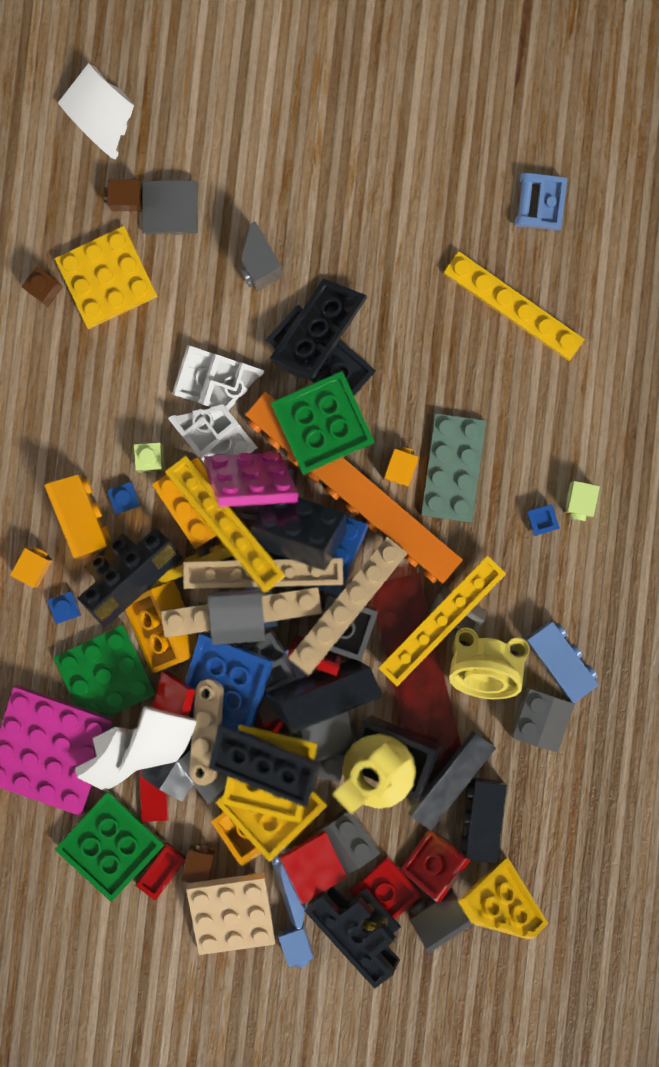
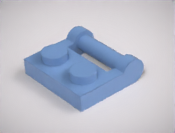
[515,173,568,231]

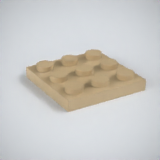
[186,873,276,955]

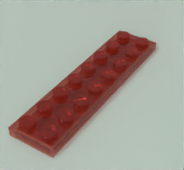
[372,573,461,783]

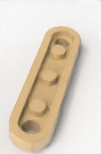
[190,679,224,785]

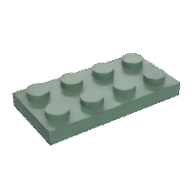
[421,414,486,523]

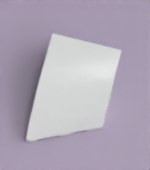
[58,63,134,159]
[172,345,264,411]
[168,404,259,462]
[118,706,196,773]
[75,727,135,792]

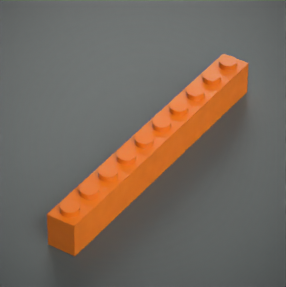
[245,391,463,584]

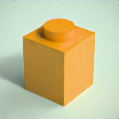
[384,446,419,488]
[10,546,53,588]

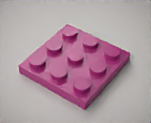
[204,451,298,507]

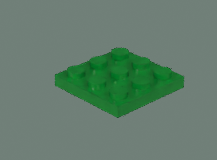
[271,371,375,475]
[53,624,156,717]
[54,791,165,903]

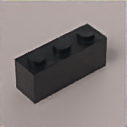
[460,778,507,863]

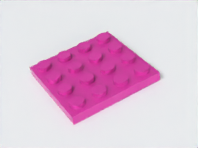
[0,685,114,816]

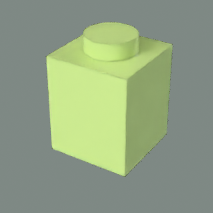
[134,443,165,472]
[564,481,600,521]

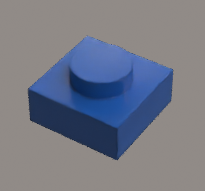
[107,482,141,515]
[526,504,560,536]
[47,591,82,624]

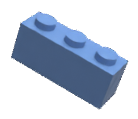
[525,621,599,704]

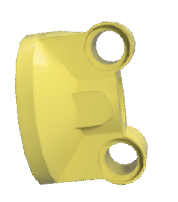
[449,628,530,700]
[333,734,416,814]

